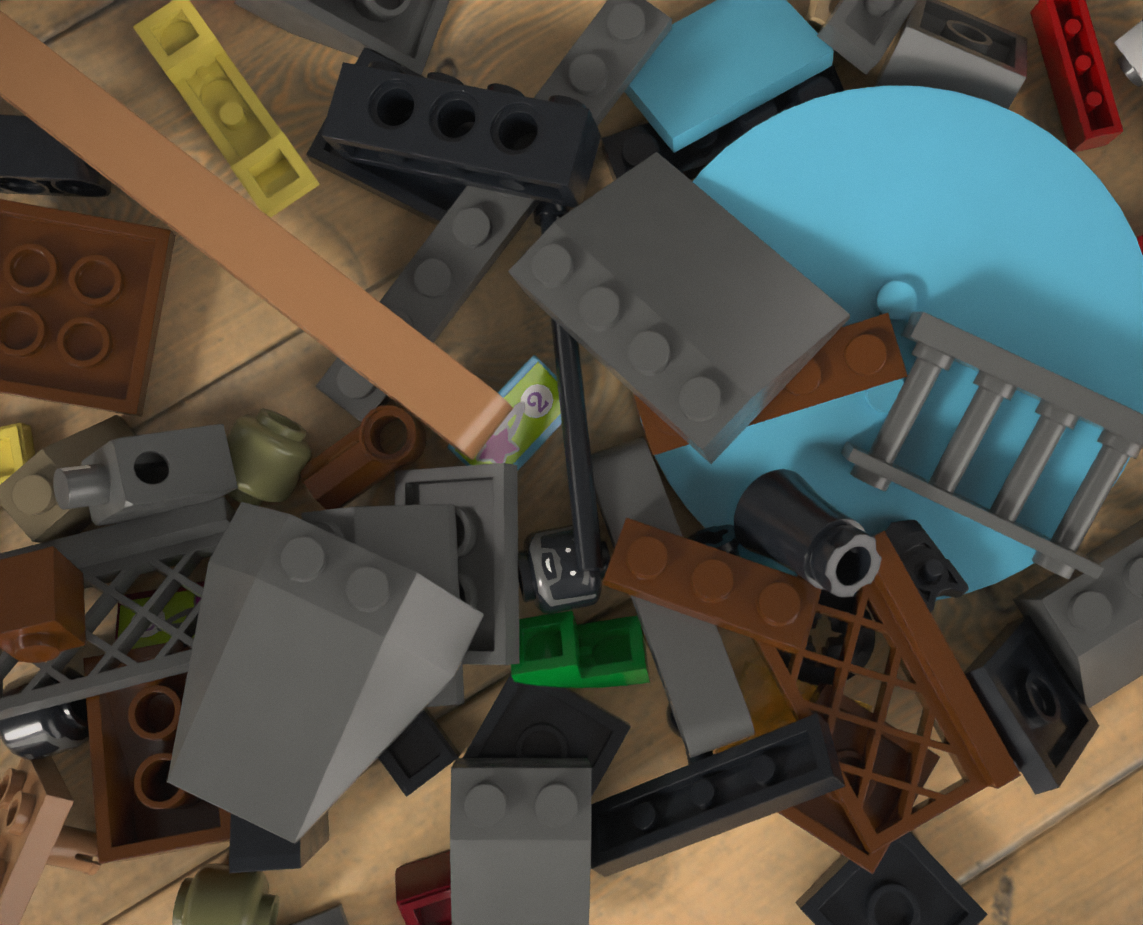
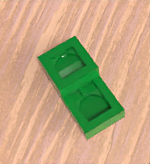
[511,610,650,688]

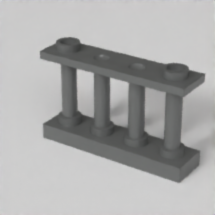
[841,312,1143,579]

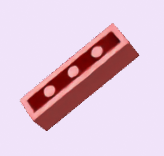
[1030,0,1123,153]

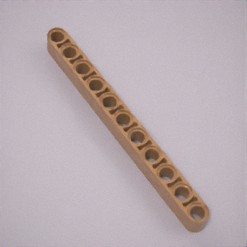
[0,10,513,460]

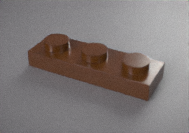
[603,517,820,654]

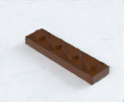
[633,313,908,456]

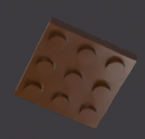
[0,199,176,417]

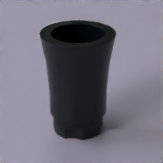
[734,469,882,597]

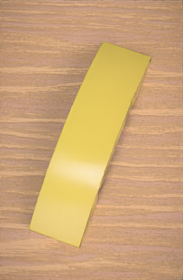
[133,0,320,218]

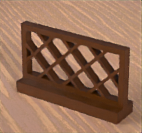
[751,531,1021,853]

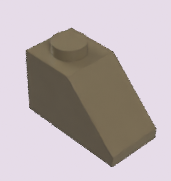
[0,415,137,543]

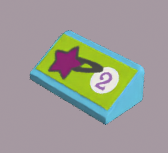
[447,355,562,472]

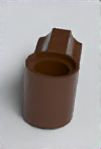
[300,405,426,510]

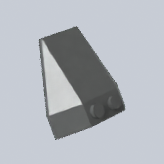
[167,502,484,844]

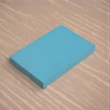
[624,0,834,153]

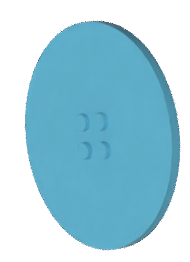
[640,86,1143,600]

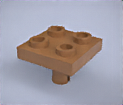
[0,756,101,925]

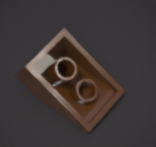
[83,637,231,864]

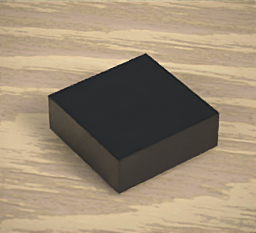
[378,707,461,797]

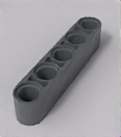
[591,436,755,758]

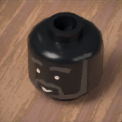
[518,524,611,614]
[0,666,89,760]

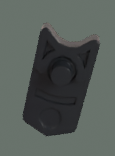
[885,520,969,613]

